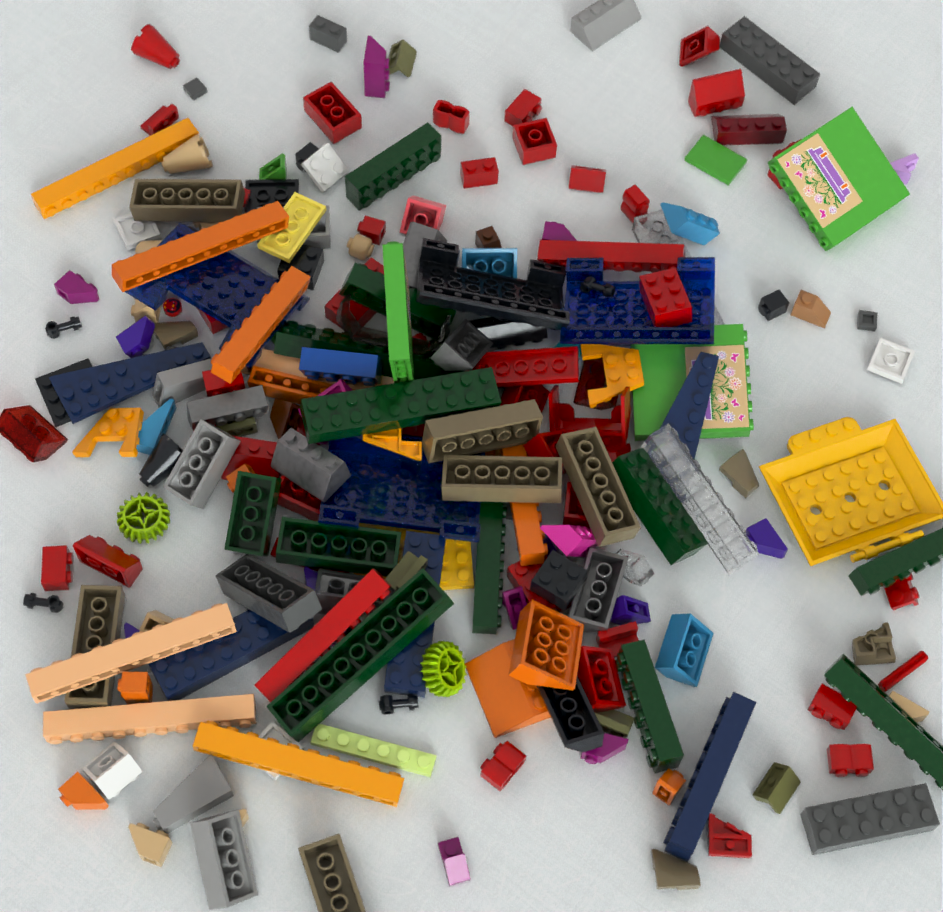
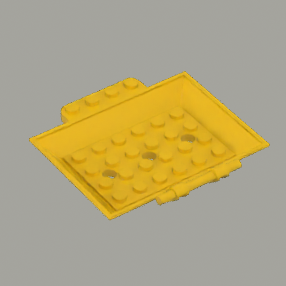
[759,417,943,566]

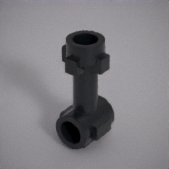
[580,276,616,297]
[45,316,82,338]
[23,593,64,613]
[379,694,418,715]

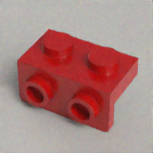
[884,573,920,610]

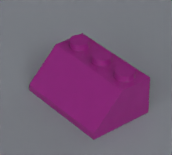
[363,36,390,98]

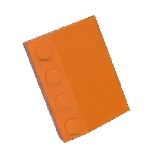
[509,600,584,691]
[465,639,551,738]

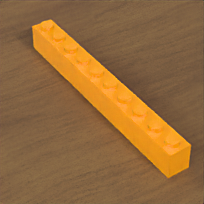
[31,118,199,219]
[193,721,405,807]

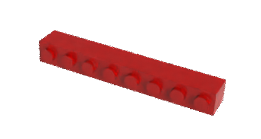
[537,240,686,273]
[254,568,391,702]

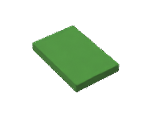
[684,135,747,186]

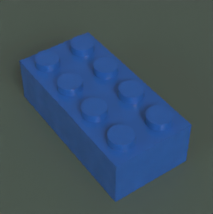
[299,347,383,387]

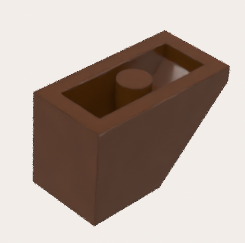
[475,226,502,248]
[270,398,301,439]

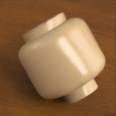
[346,234,374,260]

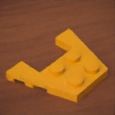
[580,342,644,408]
[72,408,144,457]
[362,428,422,461]

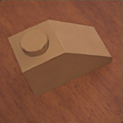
[791,290,831,329]

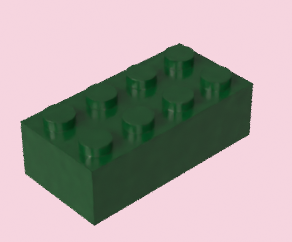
[224,471,282,557]

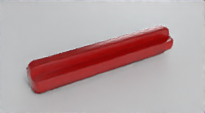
[878,651,928,692]

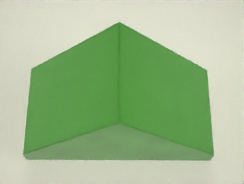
[259,153,287,180]

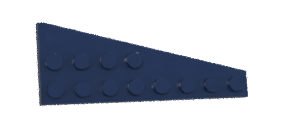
[49,342,211,424]
[647,352,719,504]

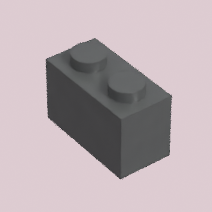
[309,15,347,53]

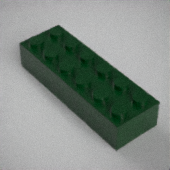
[345,122,441,211]
[339,263,457,342]
[612,447,708,565]
[276,517,401,577]
[615,639,684,774]

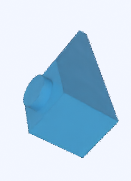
[136,398,176,455]

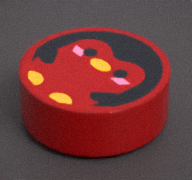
[163,298,182,317]

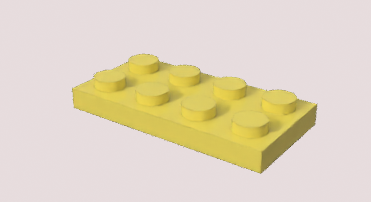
[257,192,326,263]

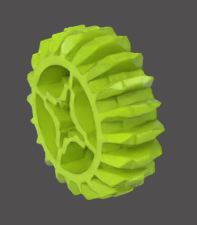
[117,492,170,544]
[420,641,467,697]

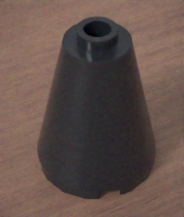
[139,433,183,487]

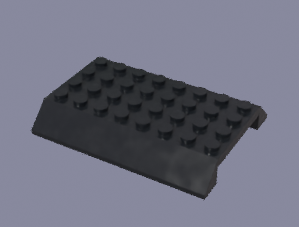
[416,238,570,331]

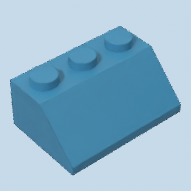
[660,203,720,245]
[462,248,517,278]
[655,613,714,687]

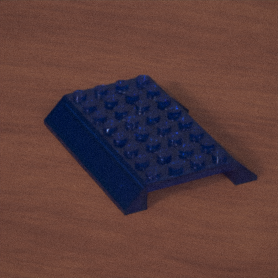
[125,223,310,369]
[560,257,715,344]
[318,434,485,543]

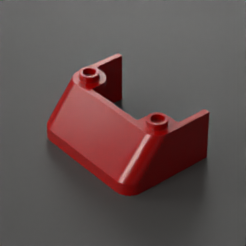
[548,385,631,451]

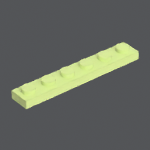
[310,724,437,777]

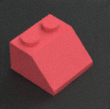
[400,195,446,234]

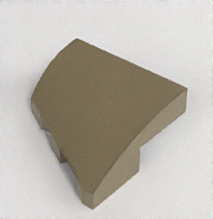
[153,321,199,349]
[719,449,759,498]
[852,622,896,666]
[651,849,701,890]

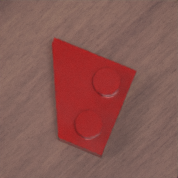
[708,813,752,858]

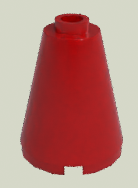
[131,24,180,69]

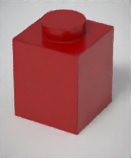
[357,215,386,246]

